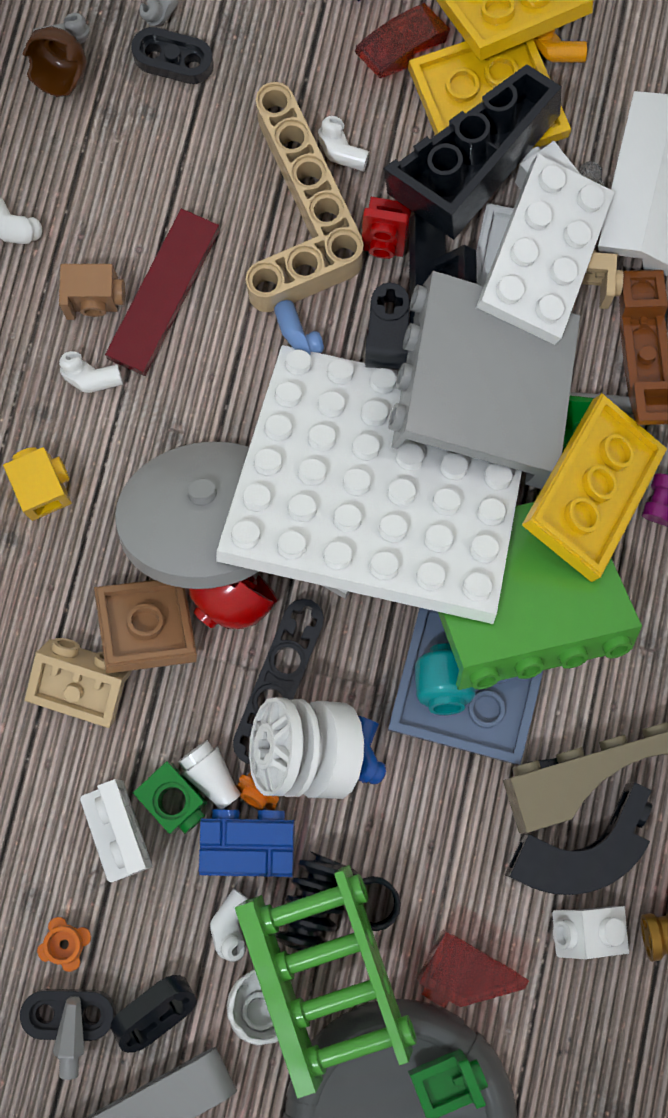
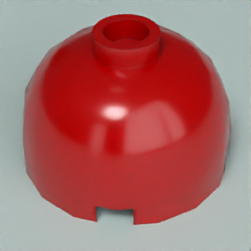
[188,575,278,629]

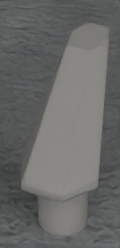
[53,996,84,1080]

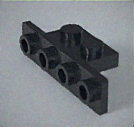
[409,214,477,324]

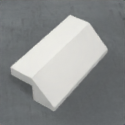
[598,91,668,276]

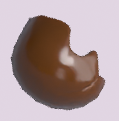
[22,26,87,97]

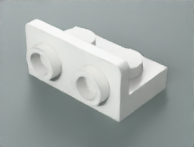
[80,779,153,882]

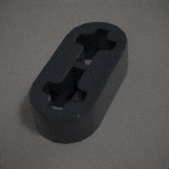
[111,975,196,1053]

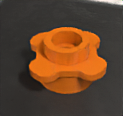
[237,771,279,810]
[37,917,91,972]

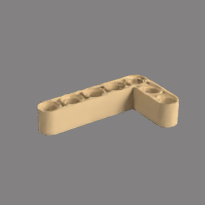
[246,82,364,313]

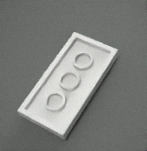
[476,154,615,345]

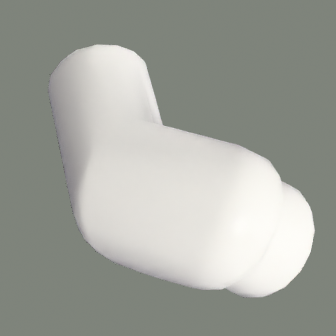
[318,116,370,172]
[0,197,42,244]
[59,351,123,393]

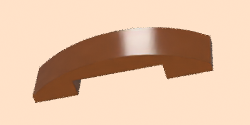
[619,270,668,425]

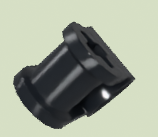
[365,282,410,370]

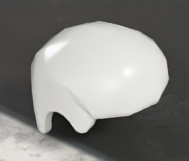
[226,970,292,1046]

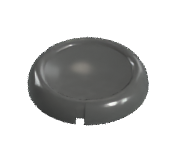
[283,999,517,1118]

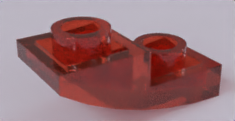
[355,3,450,78]

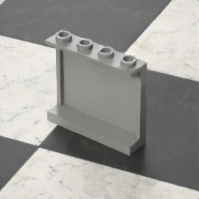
[388,271,580,489]

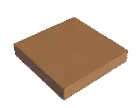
[94,580,197,674]

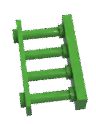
[235,865,417,1099]

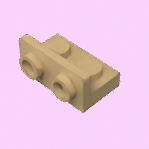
[24,638,132,728]

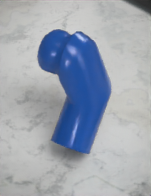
[358,716,386,785]

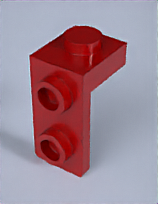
[362,196,411,259]

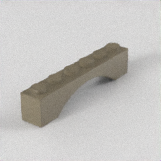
[503,722,668,833]

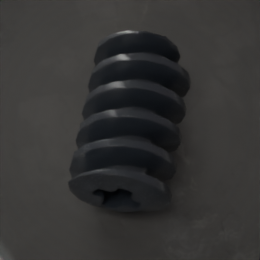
[275,851,358,951]

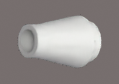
[178,740,241,810]

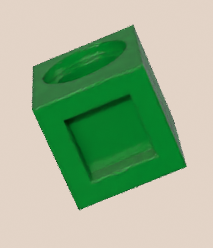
[133,761,208,834]

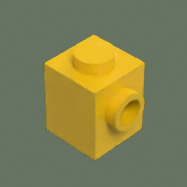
[3,447,72,521]

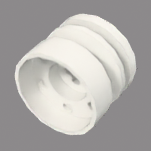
[249,697,364,799]

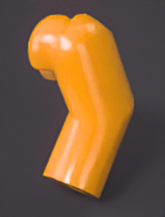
[533,29,587,63]

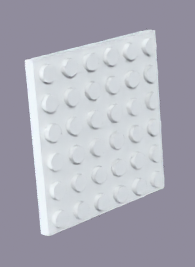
[216,345,522,624]

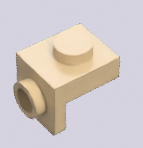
[582,249,624,309]

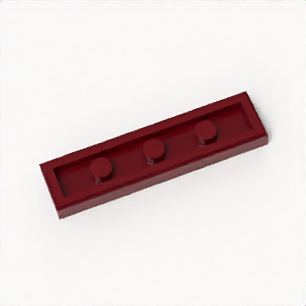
[105,208,220,376]

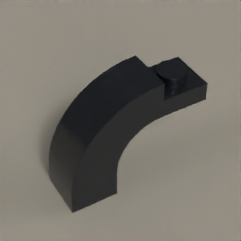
[505,782,653,895]

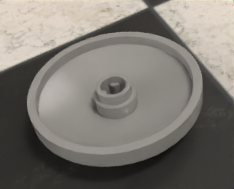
[115,442,259,589]

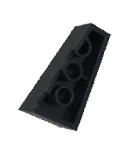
[383,64,562,240]

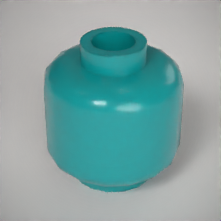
[415,643,476,715]

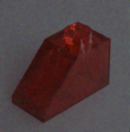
[417,929,529,1008]

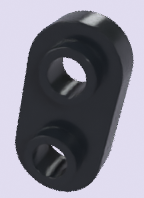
[131,27,214,84]
[20,989,116,1041]

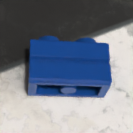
[199,809,295,877]

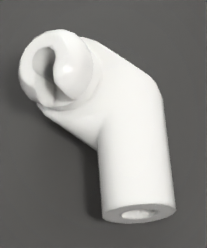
[210,888,249,962]

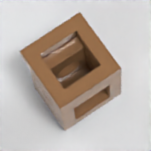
[59,264,126,320]

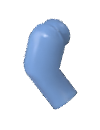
[274,300,324,355]

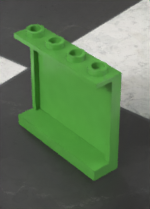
[438,502,642,690]

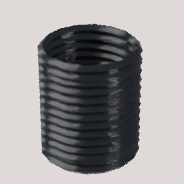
[363,876,401,931]

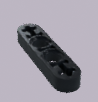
[233,599,324,764]

